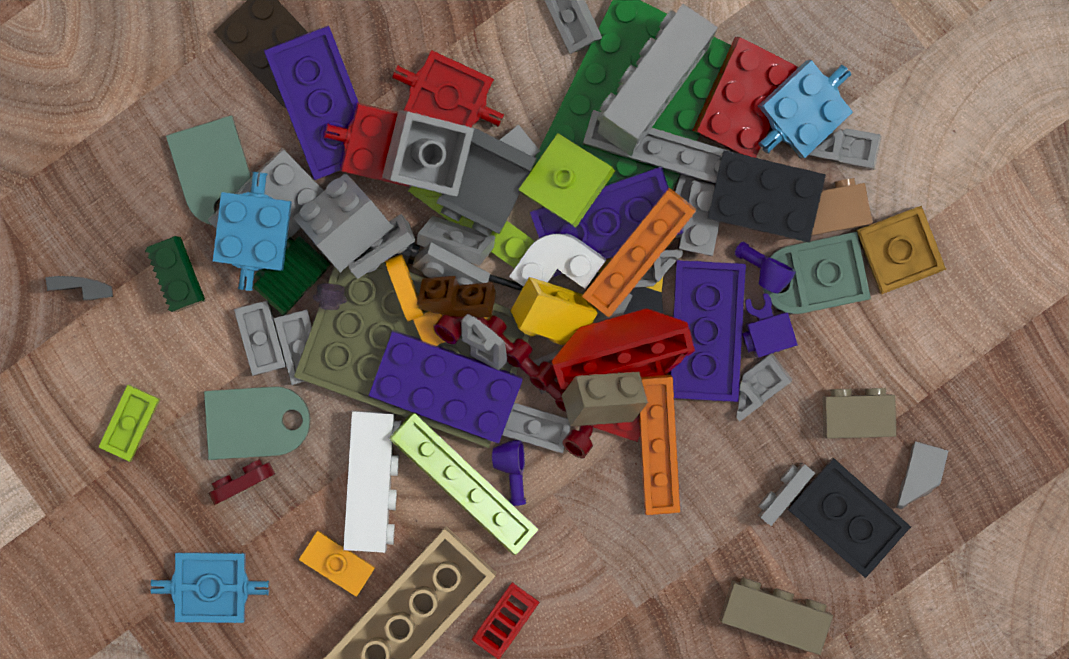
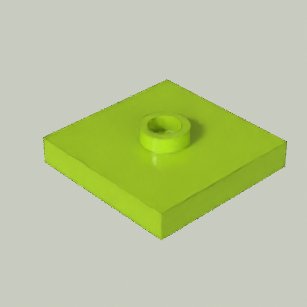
[518,133,615,228]

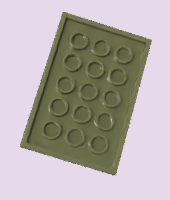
[294,262,530,448]

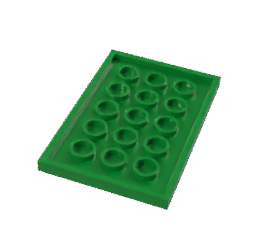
[531,0,731,190]

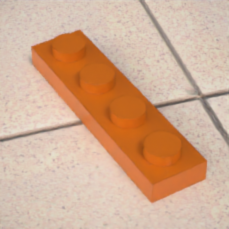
[582,188,696,318]
[639,375,680,515]

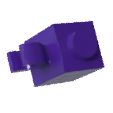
[742,293,798,358]

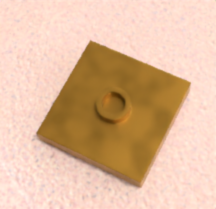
[856,205,946,295]

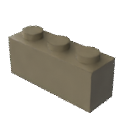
[719,577,833,655]

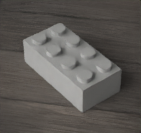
[597,4,718,156]

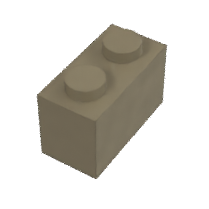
[562,372,648,426]
[822,388,896,438]

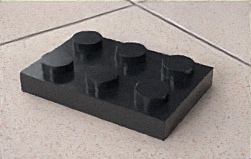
[707,150,826,243]
[787,457,911,578]

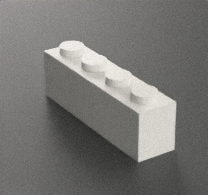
[344,411,401,553]

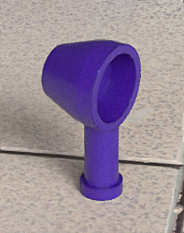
[735,241,796,294]
[492,440,526,506]

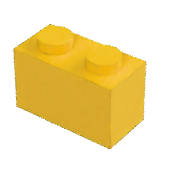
[510,277,598,345]

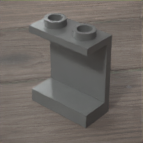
[436,128,536,237]

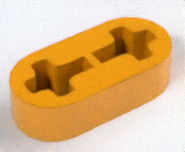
[385,254,424,322]

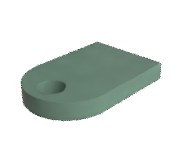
[166,115,252,225]
[762,232,871,314]
[204,386,311,460]

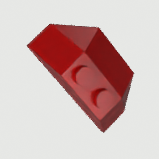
[552,308,695,390]

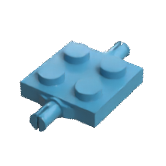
[758,60,853,158]
[213,172,292,291]
[151,552,269,623]

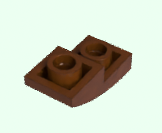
[417,276,496,318]

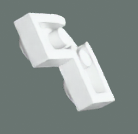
[509,233,607,289]

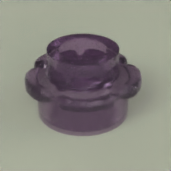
[313,283,347,310]

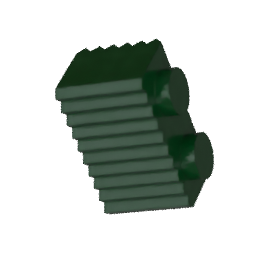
[145,236,206,312]
[253,236,332,315]

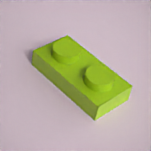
[99,384,160,462]

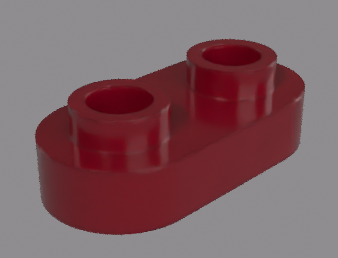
[208,459,276,505]

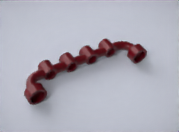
[433,315,593,459]

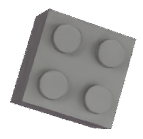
[382,110,474,197]
[293,173,393,272]

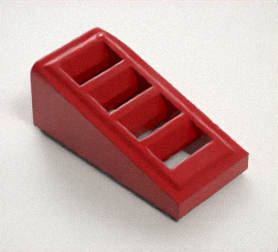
[471,582,540,659]

